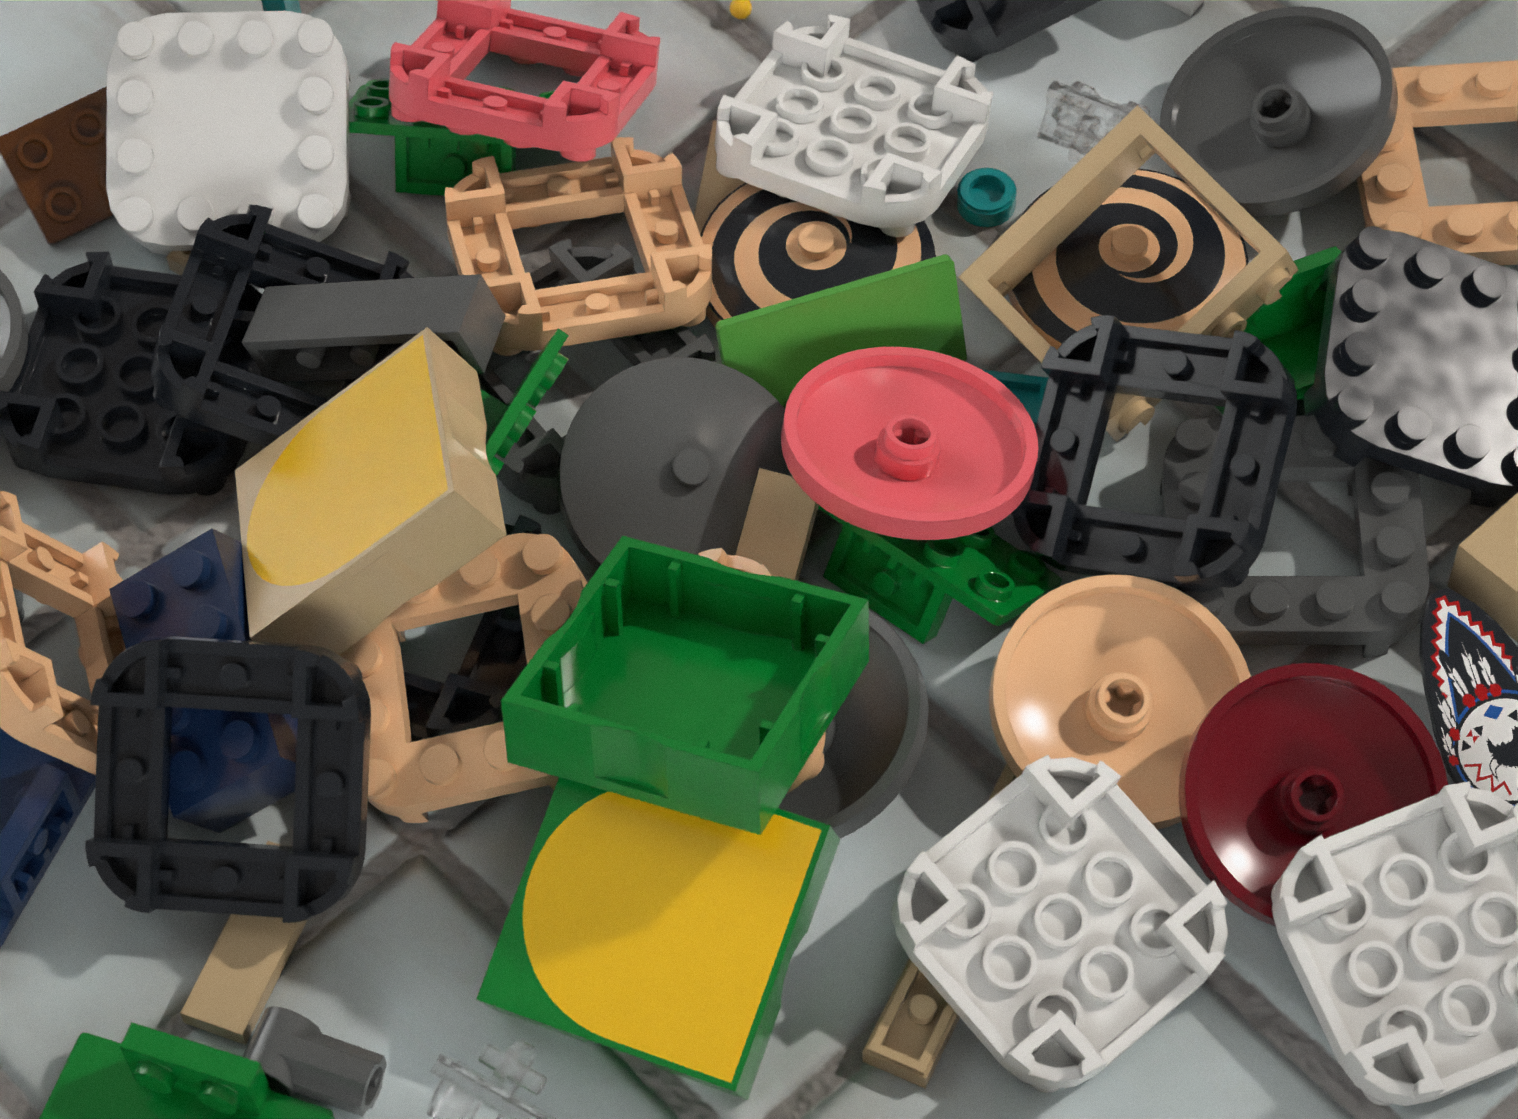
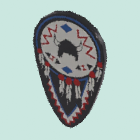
[1419,589,1518,806]

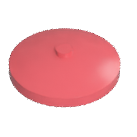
[781,347,1039,540]

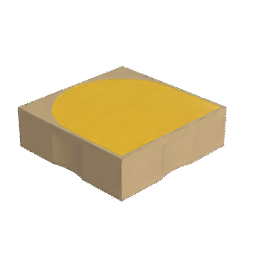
[235,327,507,655]

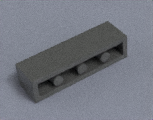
[242,274,506,383]

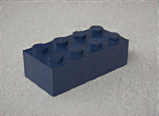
[109,528,298,833]

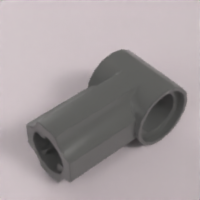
[242,1006,387,1117]

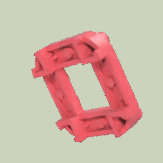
[389,0,660,162]

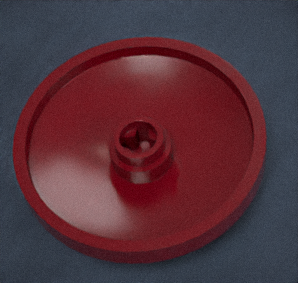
[1178,663,1448,927]

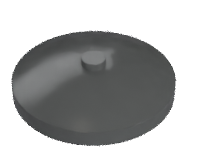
[1160,6,1398,217]
[557,357,792,570]
[778,610,929,839]

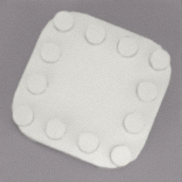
[106,11,352,255]
[715,14,993,237]
[891,755,1228,1093]
[1271,781,1518,1106]

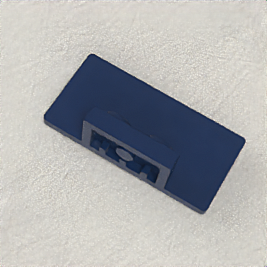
[0,728,96,949]

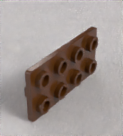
[0,86,114,245]

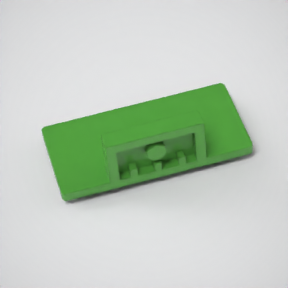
[715,254,967,409]

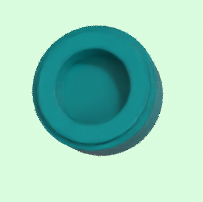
[957,168,1017,227]

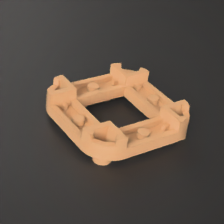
[1357,60,1518,266]
[445,137,712,356]
[0,491,126,775]
[339,533,588,823]

